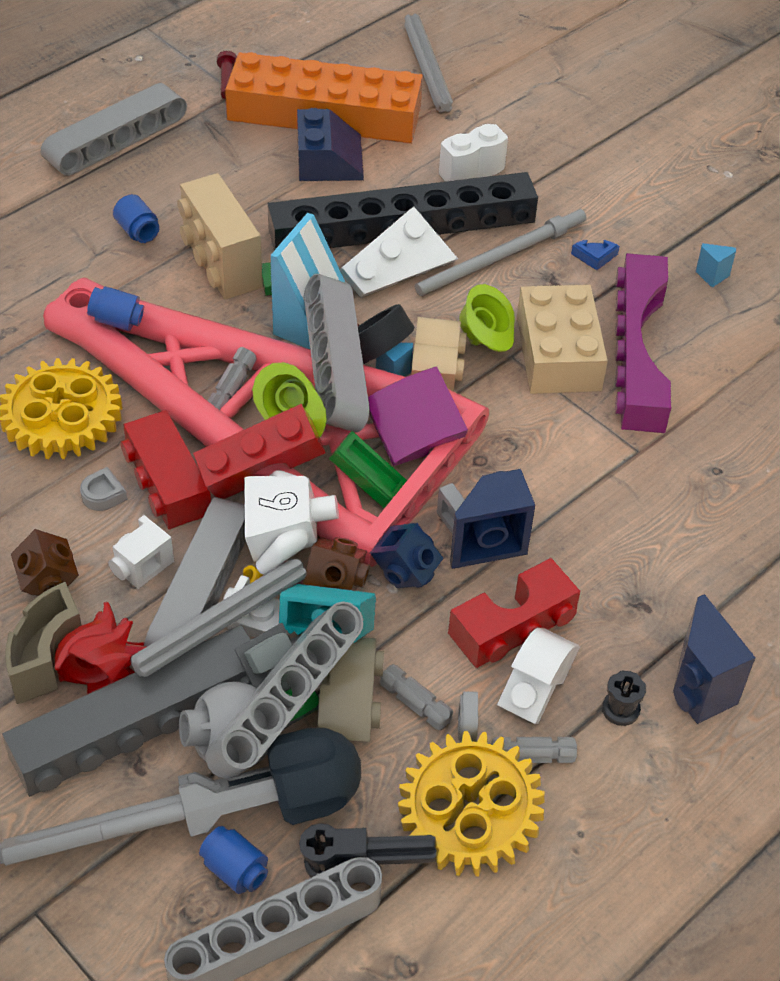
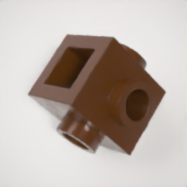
[11,529,79,596]
[303,537,370,591]

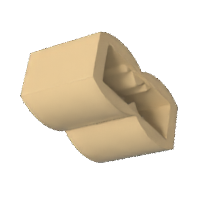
[411,317,467,392]

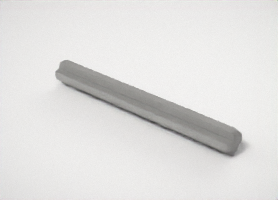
[404,13,453,113]
[130,559,307,677]

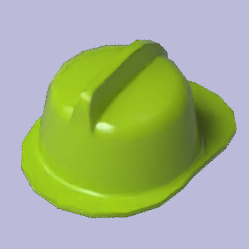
[459,284,515,352]
[252,362,327,437]

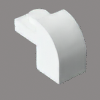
[497,628,580,724]

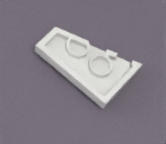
[340,207,458,297]

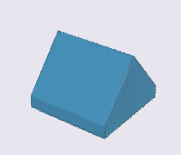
[696,243,736,288]
[376,342,413,377]

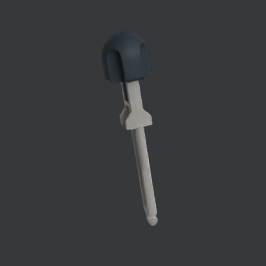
[0,728,361,866]

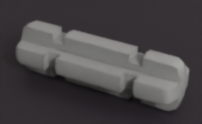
[208,347,256,410]
[380,664,453,730]
[491,737,577,763]

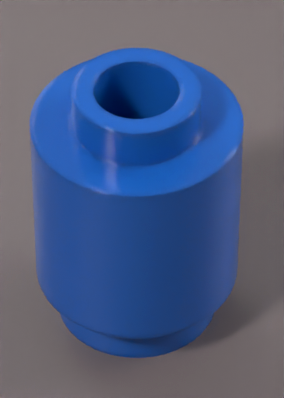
[113,194,160,243]
[87,286,144,331]
[199,826,268,894]

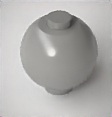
[179,682,281,767]

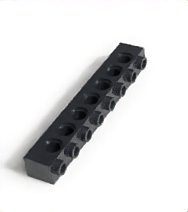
[267,172,538,251]

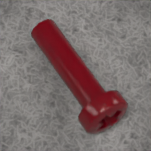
[217,51,237,100]

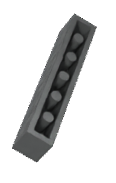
[2,625,251,797]

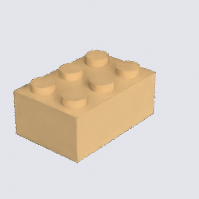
[177,173,263,300]
[517,285,608,394]

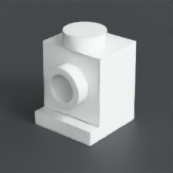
[108,515,174,589]

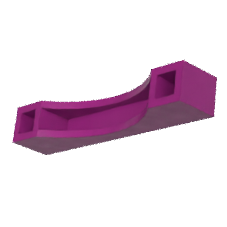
[615,253,671,433]

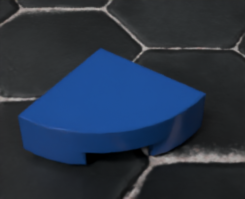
[571,240,620,270]

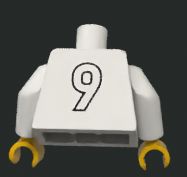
[243,470,339,583]

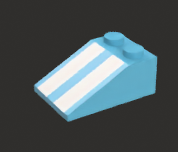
[271,213,345,349]

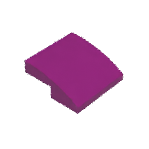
[368,366,468,467]

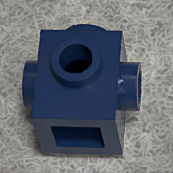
[370,523,444,588]

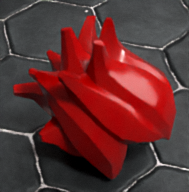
[55,602,147,694]

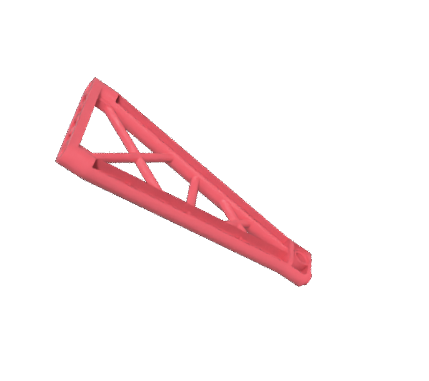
[43,277,489,567]

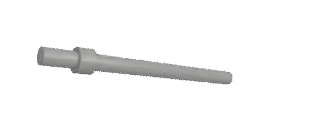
[415,209,586,296]

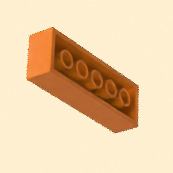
[225,52,423,143]

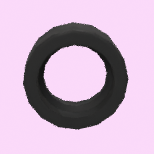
[358,304,415,364]

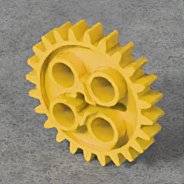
[0,358,123,460]
[398,731,545,877]

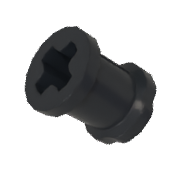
[602,670,646,726]

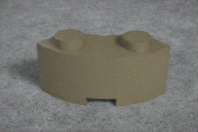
[5,582,82,704]
[318,638,384,742]

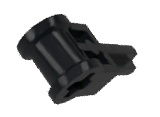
[299,823,437,878]

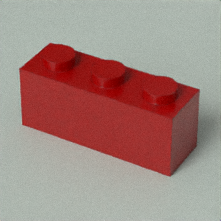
[120,410,211,530]

